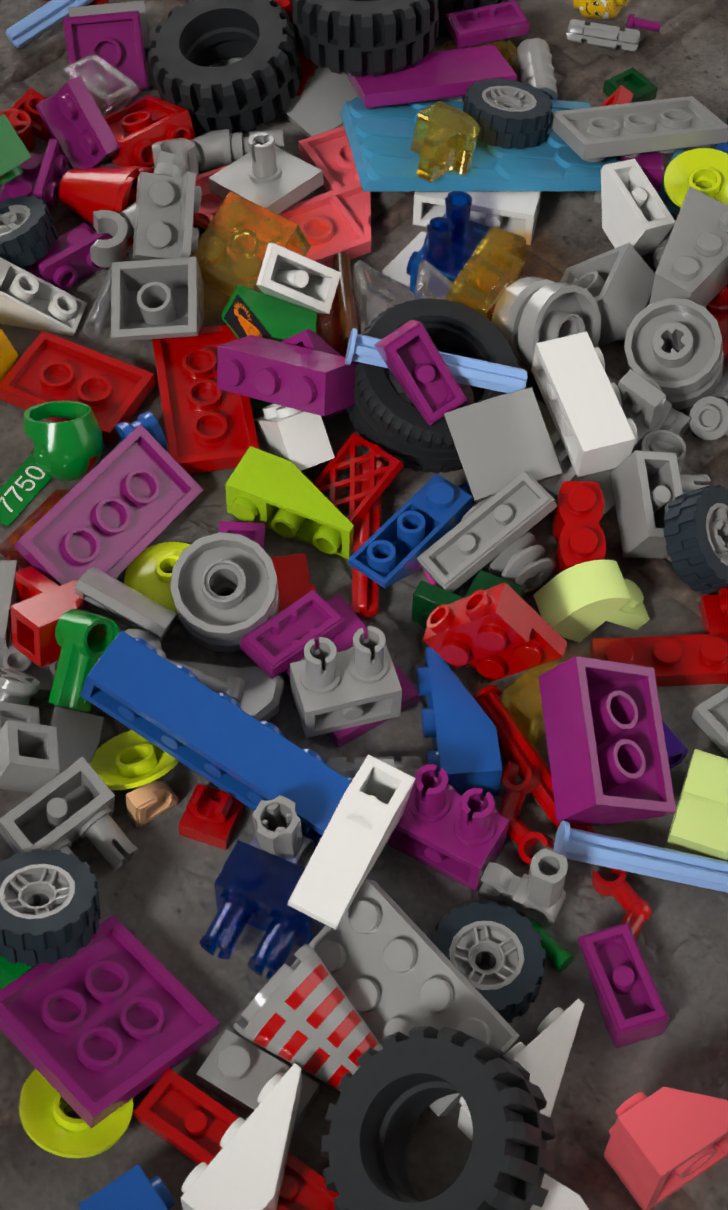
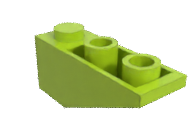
[225,446,354,559]

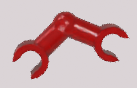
[499,761,555,865]
[591,868,652,939]

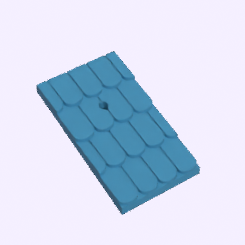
[340,97,618,192]

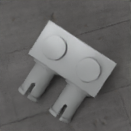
[610,450,711,559]
[290,626,402,738]
[0,757,139,883]

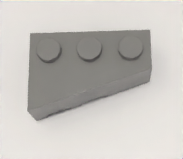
[649,186,728,307]

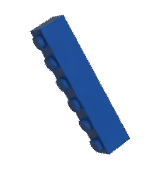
[80,630,354,850]

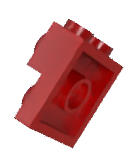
[103,95,196,167]
[423,582,567,682]

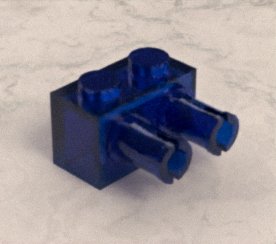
[406,191,491,303]
[199,840,325,980]

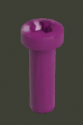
[627,14,661,32]

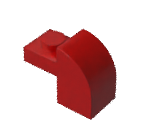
[10,566,84,668]

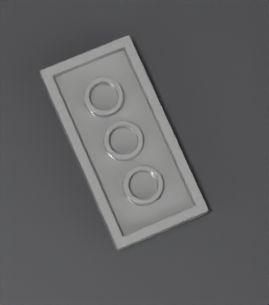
[550,96,728,162]
[308,879,520,1117]

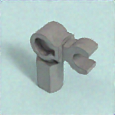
[479,848,568,927]

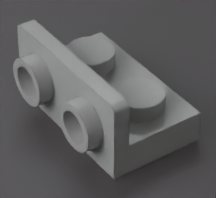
[132,171,202,260]

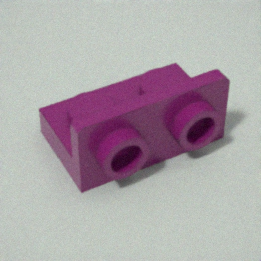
[36,75,120,170]
[0,139,67,212]
[22,223,112,290]

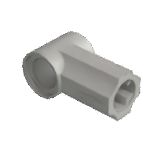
[247,795,315,882]

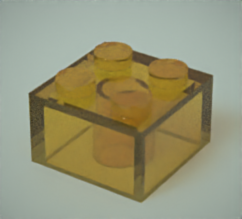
[189,191,311,296]

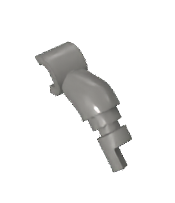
[151,129,284,176]
[90,150,185,267]

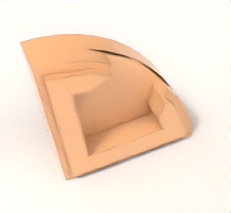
[126,781,179,828]

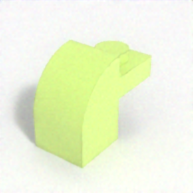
[533,560,650,642]

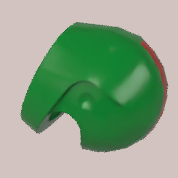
[23,401,104,481]

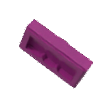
[445,0,529,48]
[240,590,345,679]

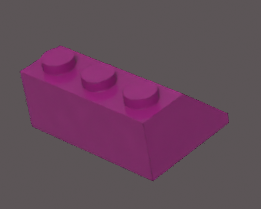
[538,656,676,826]

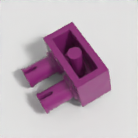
[387,764,510,892]

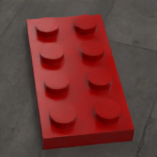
[152,325,259,474]

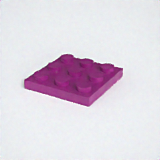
[0,915,220,1129]

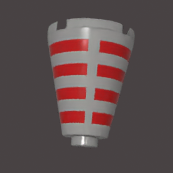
[233,944,383,1092]

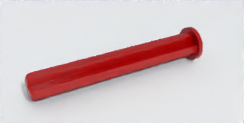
[351,457,388,620]
[472,685,596,833]

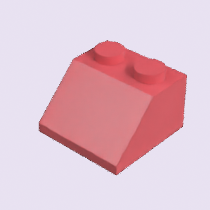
[603,1087,728,1210]

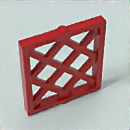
[313,433,404,528]

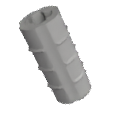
[517,38,558,100]

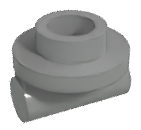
[689,396,728,440]

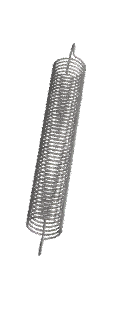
[84,251,132,338]

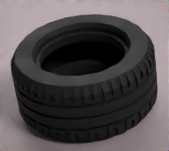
[346,298,520,473]

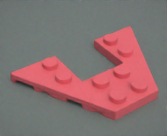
[193,126,371,267]

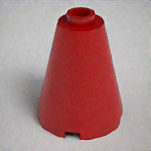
[58,166,155,248]

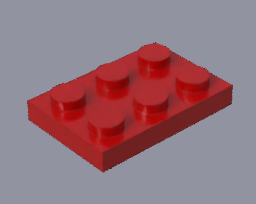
[0,330,155,444]

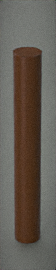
[333,252,359,348]

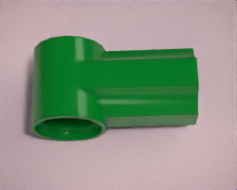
[49,609,120,712]

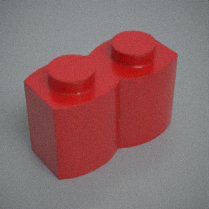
[552,481,606,576]

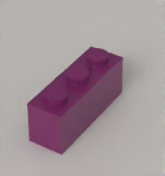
[217,335,358,417]

